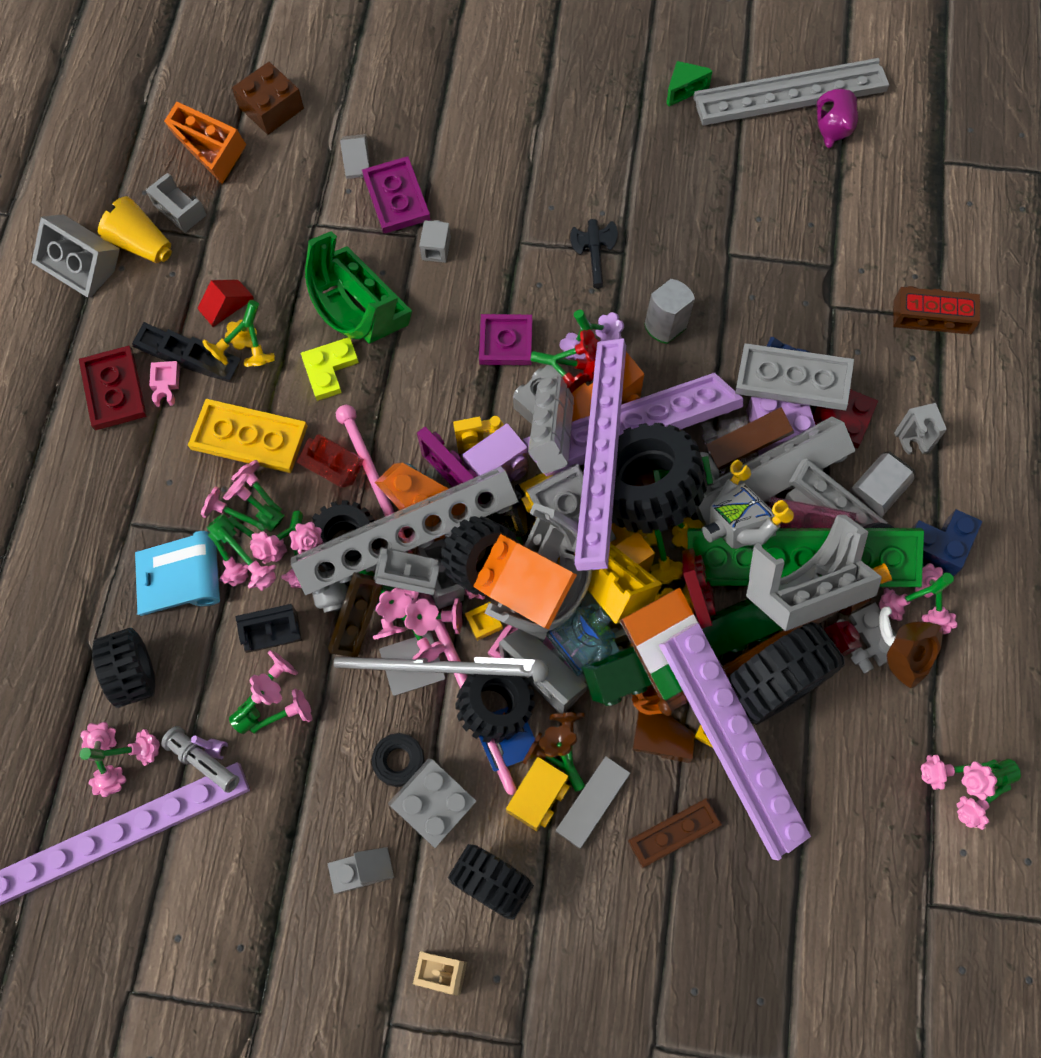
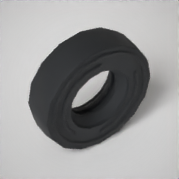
[372,733,425,787]

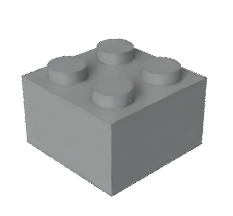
[388,759,476,848]

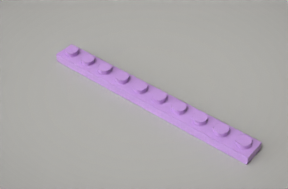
[574,338,626,571]
[0,762,250,906]

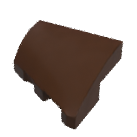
[632,710,695,763]

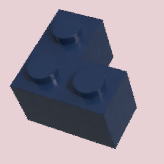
[913,509,983,577]

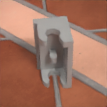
[894,403,947,455]
[374,547,439,595]

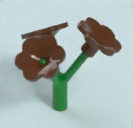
[522,712,585,792]

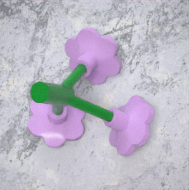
[559,310,624,360]

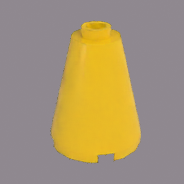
[97,196,172,263]

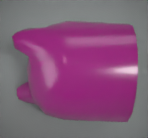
[816,89,859,148]

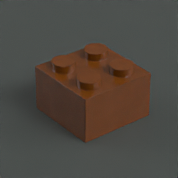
[232,62,304,135]

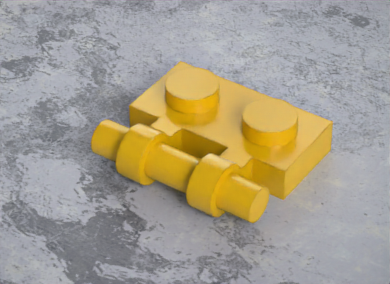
[453,416,504,454]

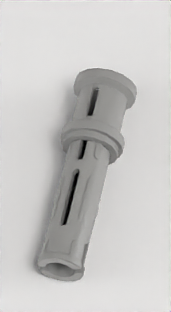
[161,726,240,793]

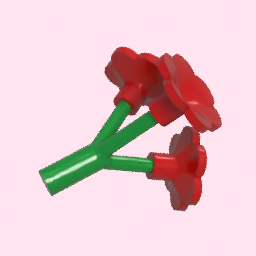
[531,329,599,393]

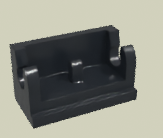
[235,604,302,653]

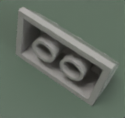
[32,215,120,298]
[499,629,588,714]

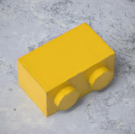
[506,757,570,831]

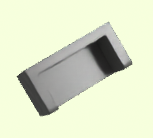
[146,173,207,233]

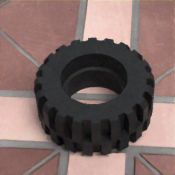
[612,423,707,533]
[728,622,845,725]

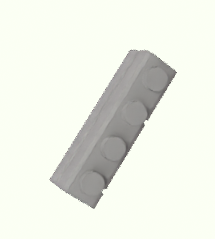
[528,376,574,474]

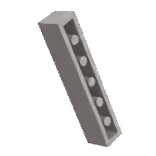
[695,417,855,526]

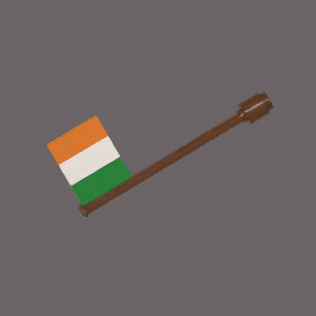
[620,588,872,716]

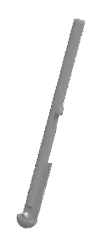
[334,657,548,683]

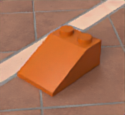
[473,534,577,630]

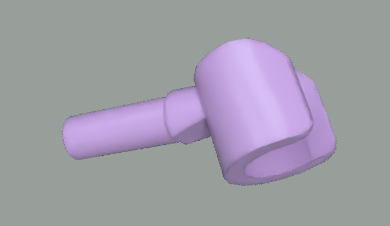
[191,736,228,759]

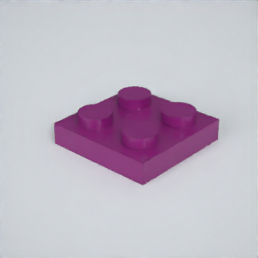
[479,314,532,365]

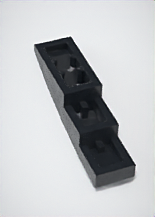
[132,322,241,382]

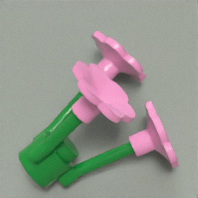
[201,460,285,532]
[229,650,312,734]

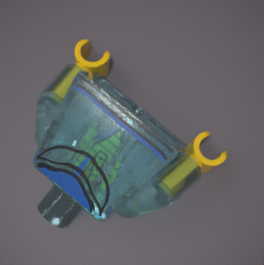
[546,605,615,676]

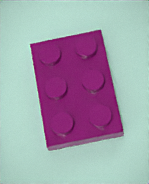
[362,156,431,234]
[417,427,482,504]

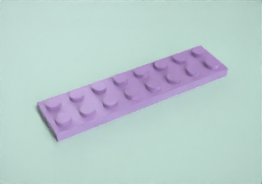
[523,373,743,477]

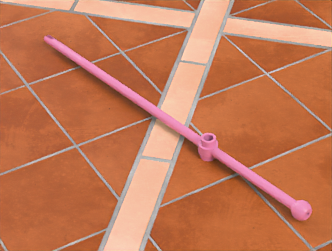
[336,405,516,795]

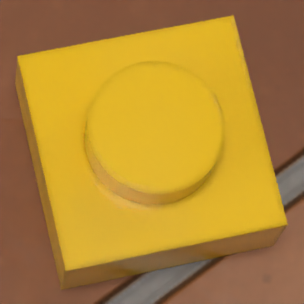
[465,602,503,641]

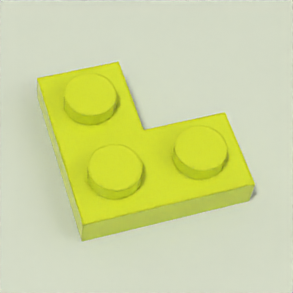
[301,338,359,401]

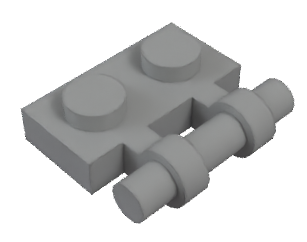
[835,602,896,674]

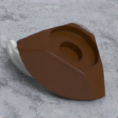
[879,606,943,688]

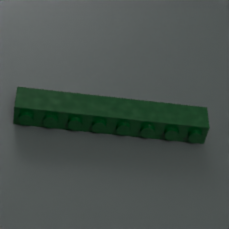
[582,599,784,706]

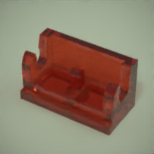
[297,434,364,488]

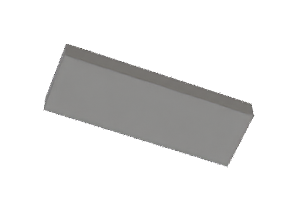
[555,756,630,849]

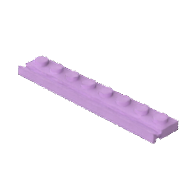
[659,623,811,861]

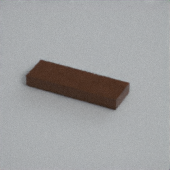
[706,407,794,470]
[628,798,722,869]

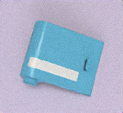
[135,531,220,616]

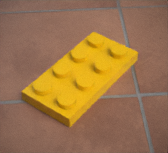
[188,399,308,473]

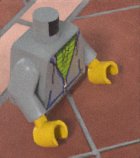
[702,460,794,549]

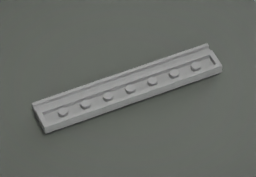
[694,58,889,126]

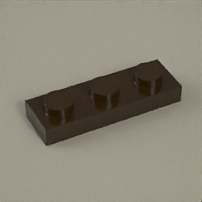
[328,572,383,657]

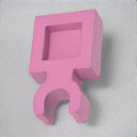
[150,361,180,407]

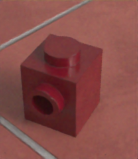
[824,621,862,656]

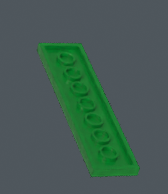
[687,528,924,587]

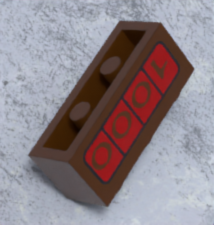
[893,286,980,335]

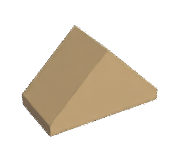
[413,952,467,995]

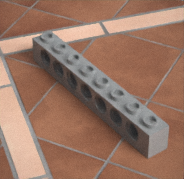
[291,466,518,595]

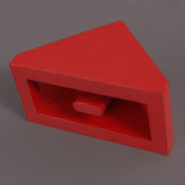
[197,280,254,327]

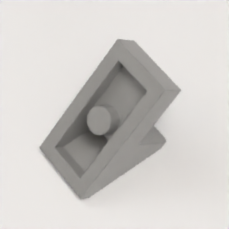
[327,847,395,894]

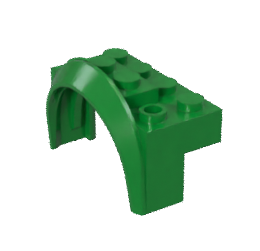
[305,231,412,344]

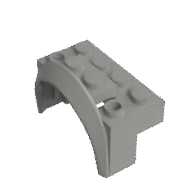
[485,503,593,640]
[746,515,882,631]

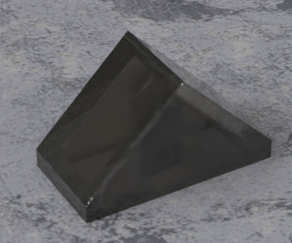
[486,498,531,537]

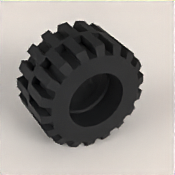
[312,500,381,571]
[441,516,520,596]
[92,627,155,708]
[455,674,535,743]
[448,844,534,920]

